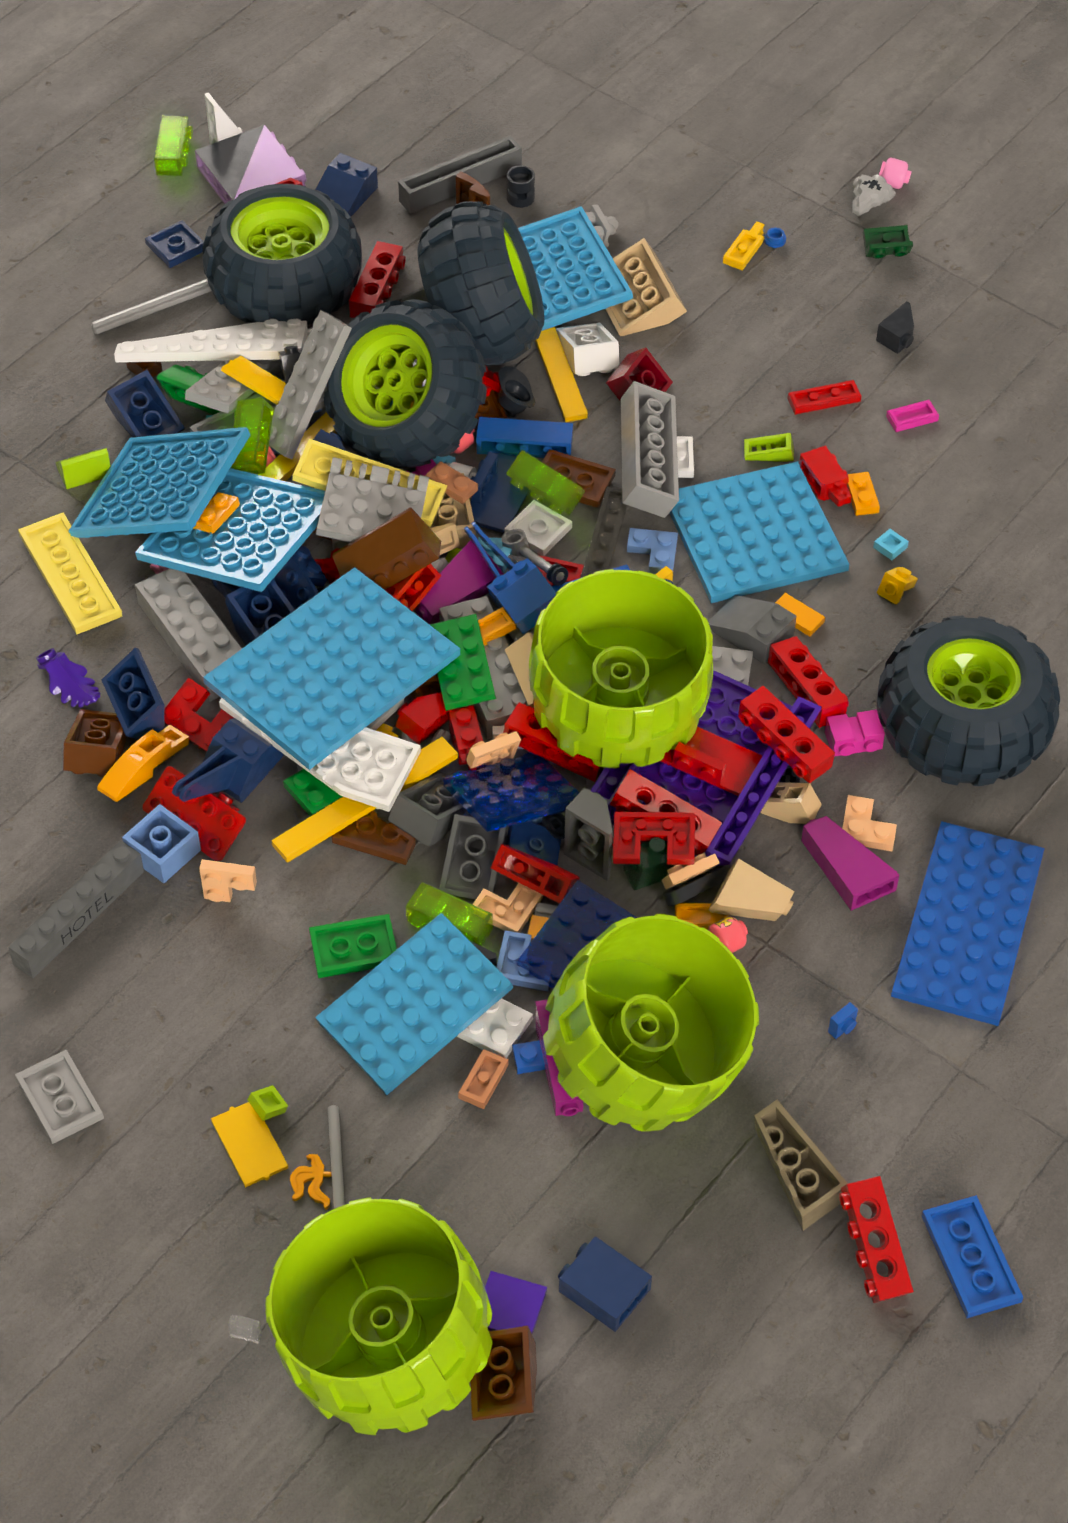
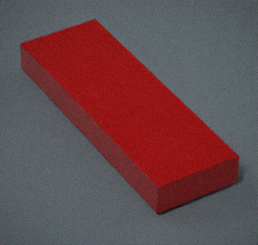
[787,380,861,415]

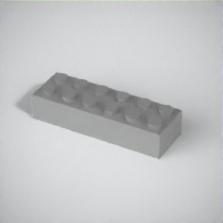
[621,381,679,518]
[135,568,242,702]
[439,596,529,739]

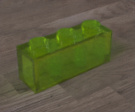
[154,116,193,176]
[230,398,274,474]
[506,450,585,516]
[406,882,493,946]

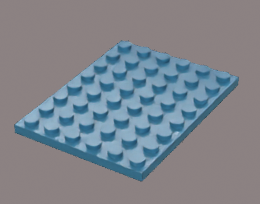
[203,567,460,770]

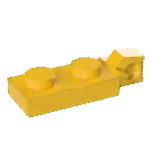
[723,221,765,271]

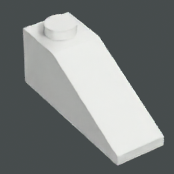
[205,93,243,144]

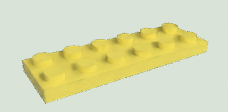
[292,439,447,527]
[18,512,123,635]

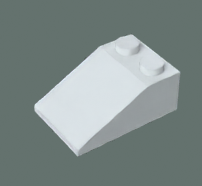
[556,322,619,376]

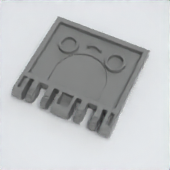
[316,457,429,542]

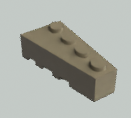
[754,1100,848,1231]

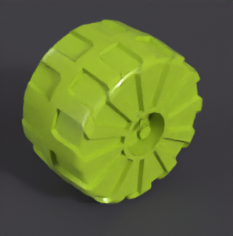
[529,569,713,769]
[543,914,759,1131]
[265,1197,492,1435]

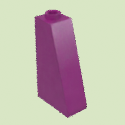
[415,540,504,625]
[801,816,899,911]
[535,999,583,1116]

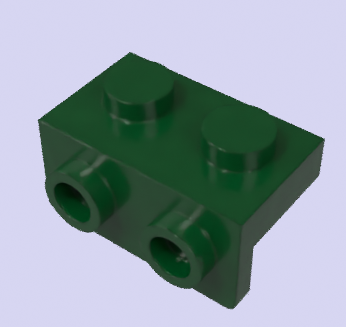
[862,225,913,259]

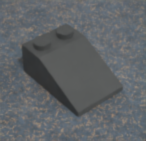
[708,595,797,664]
[388,772,481,846]
[439,814,509,900]

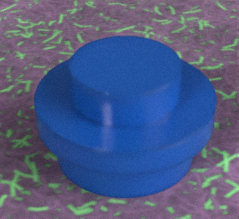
[764,227,786,248]

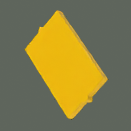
[221,356,286,405]
[211,1102,289,1188]

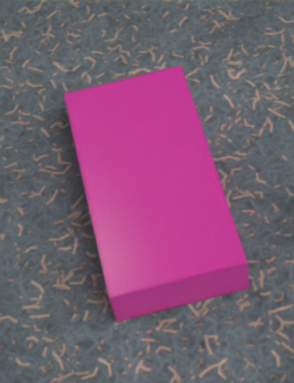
[886,400,939,432]

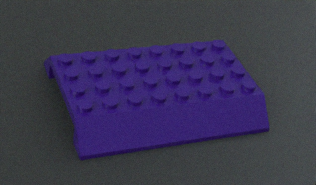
[591,670,822,866]

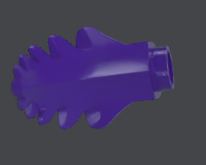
[36,648,101,708]

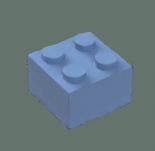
[122,804,201,883]

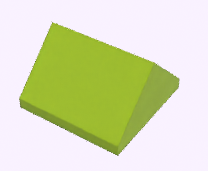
[55,448,111,489]

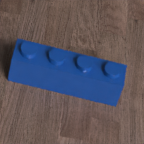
[476,417,573,458]

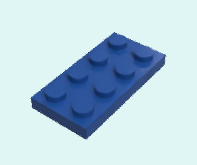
[922,1195,1023,1318]

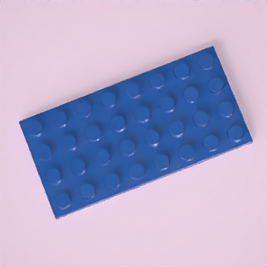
[891,821,1045,1026]

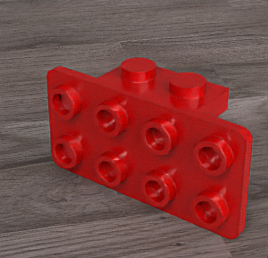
[661,727,763,796]
[142,766,246,862]

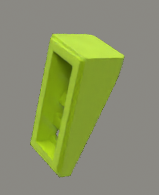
[744,433,794,462]

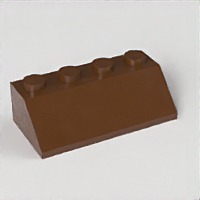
[332,507,442,590]

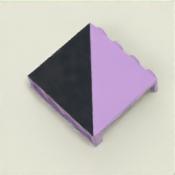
[195,125,307,204]

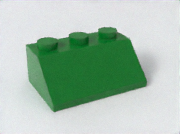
[157,365,221,415]

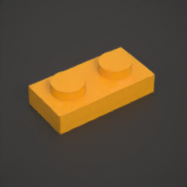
[847,472,880,516]
[193,492,240,534]

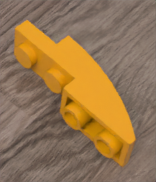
[97,725,189,802]

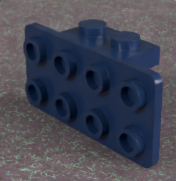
[470,452,540,533]
[273,545,328,610]

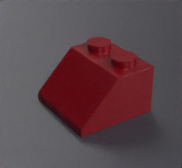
[606,347,673,401]

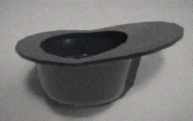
[498,366,536,417]

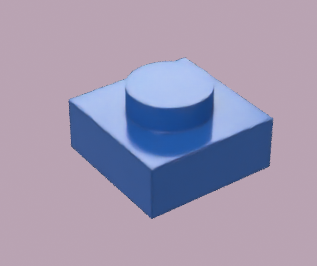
[828,1002,858,1039]
[512,1040,545,1074]

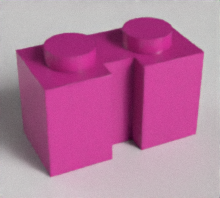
[825,709,885,757]

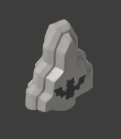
[852,174,896,216]

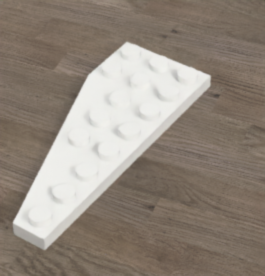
[114,319,308,362]
[219,697,421,812]

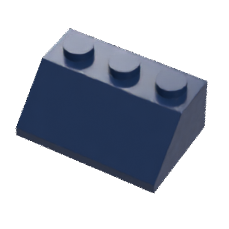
[101,647,165,740]

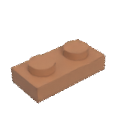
[425,461,478,504]
[458,1049,509,1109]

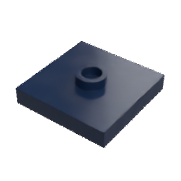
[145,220,204,268]
[506,817,561,865]

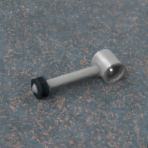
[502,529,568,586]

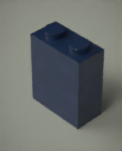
[558,1236,652,1332]

